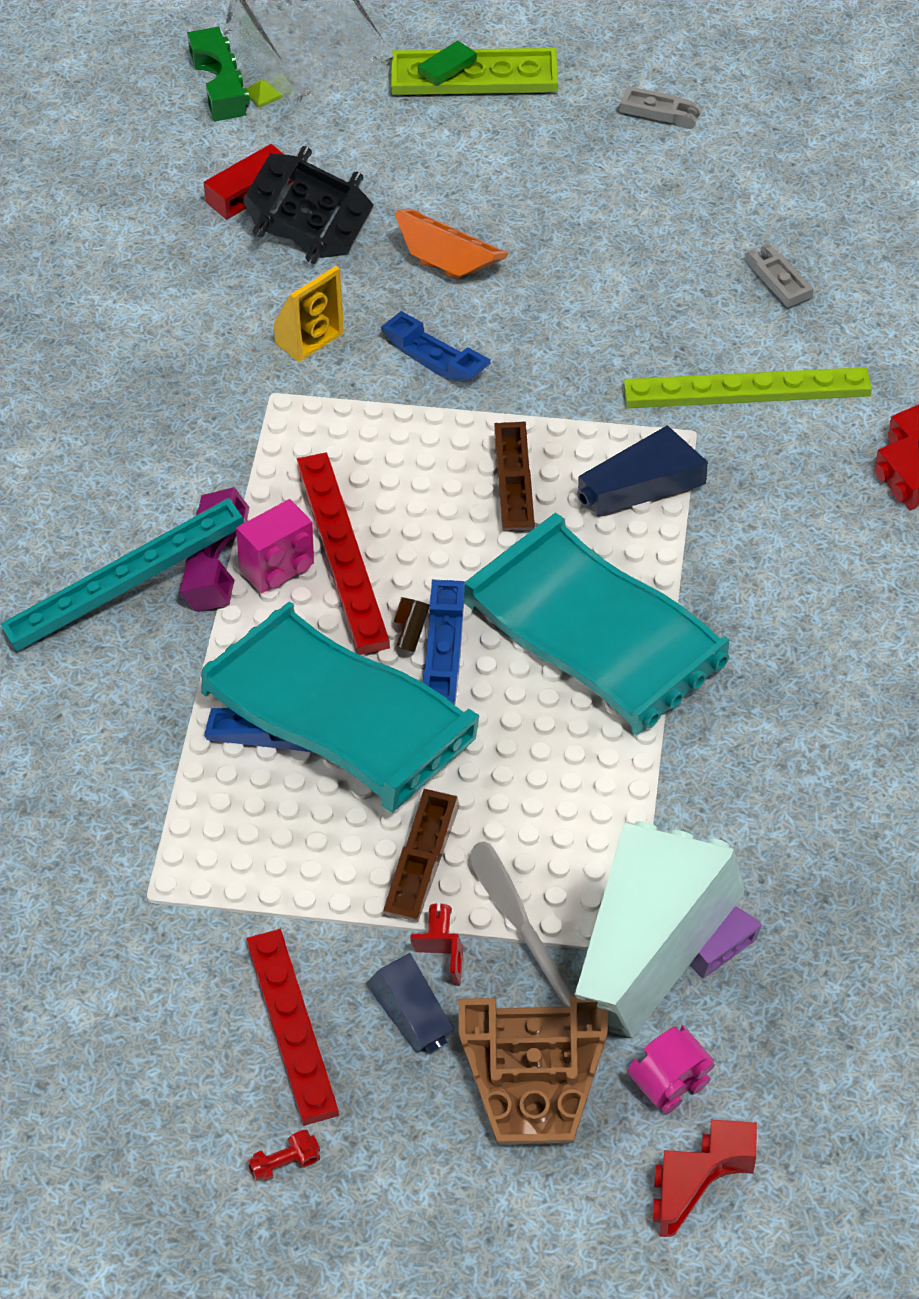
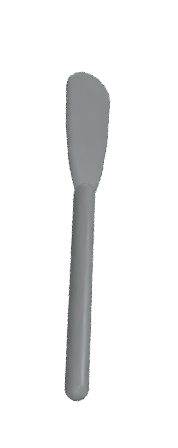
[470,842,575,1007]

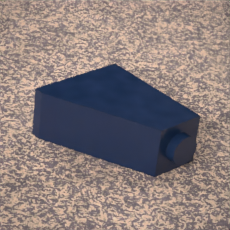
[365,953,454,1053]

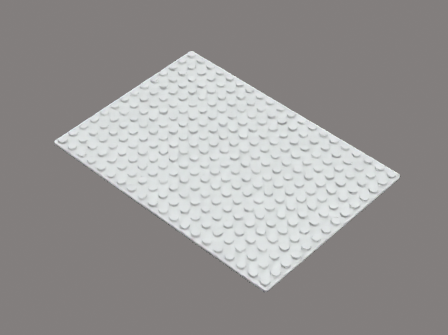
[147,393,697,950]

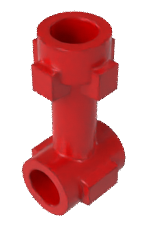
[247,1130,321,1182]

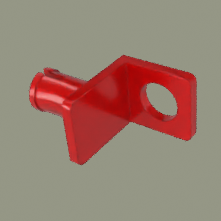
[410,903,464,986]

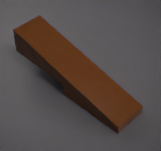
[494,421,535,531]
[383,789,459,922]

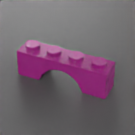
[180,487,250,612]

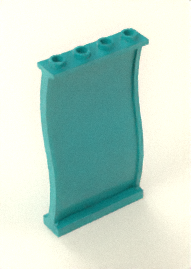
[464,512,730,736]
[201,601,479,813]

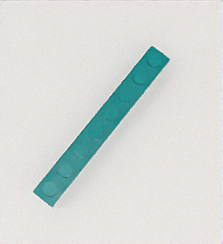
[0,498,245,652]

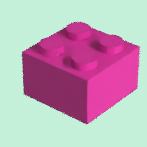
[236,499,314,594]

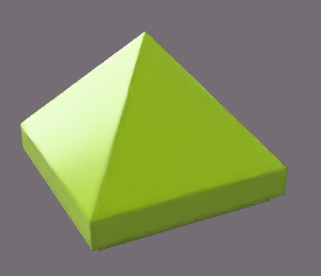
[247,79,282,108]

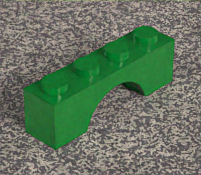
[187,26,250,122]

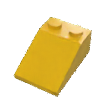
[274,266,344,362]

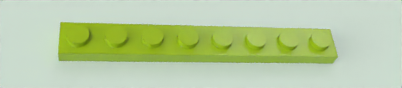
[624,367,872,409]

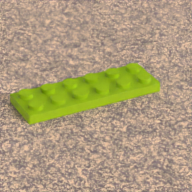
[391,48,558,95]

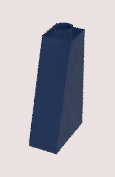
[577,425,708,516]

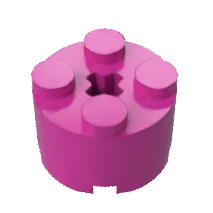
[628,1025,715,1114]

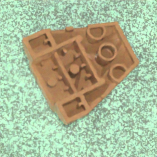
[458,996,608,1144]

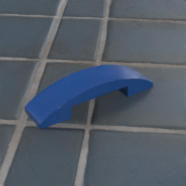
[381,311,491,381]
[423,579,465,705]

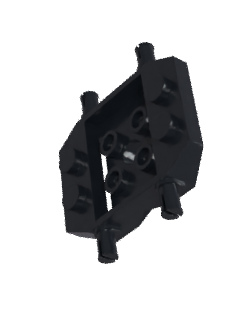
[243,146,374,264]

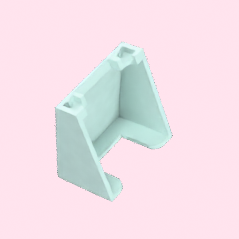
[575,821,745,1038]

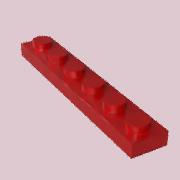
[246,929,339,1126]

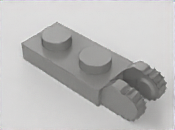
[619,86,702,129]
[745,243,814,308]

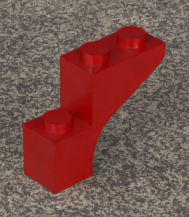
[874,404,919,511]
[653,1119,757,1237]

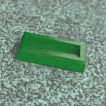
[418,40,477,86]

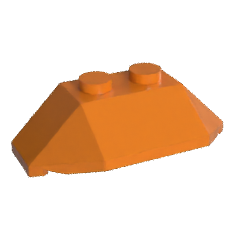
[395,208,508,279]

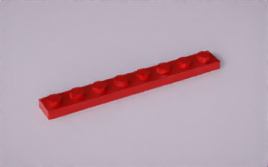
[297,452,390,655]

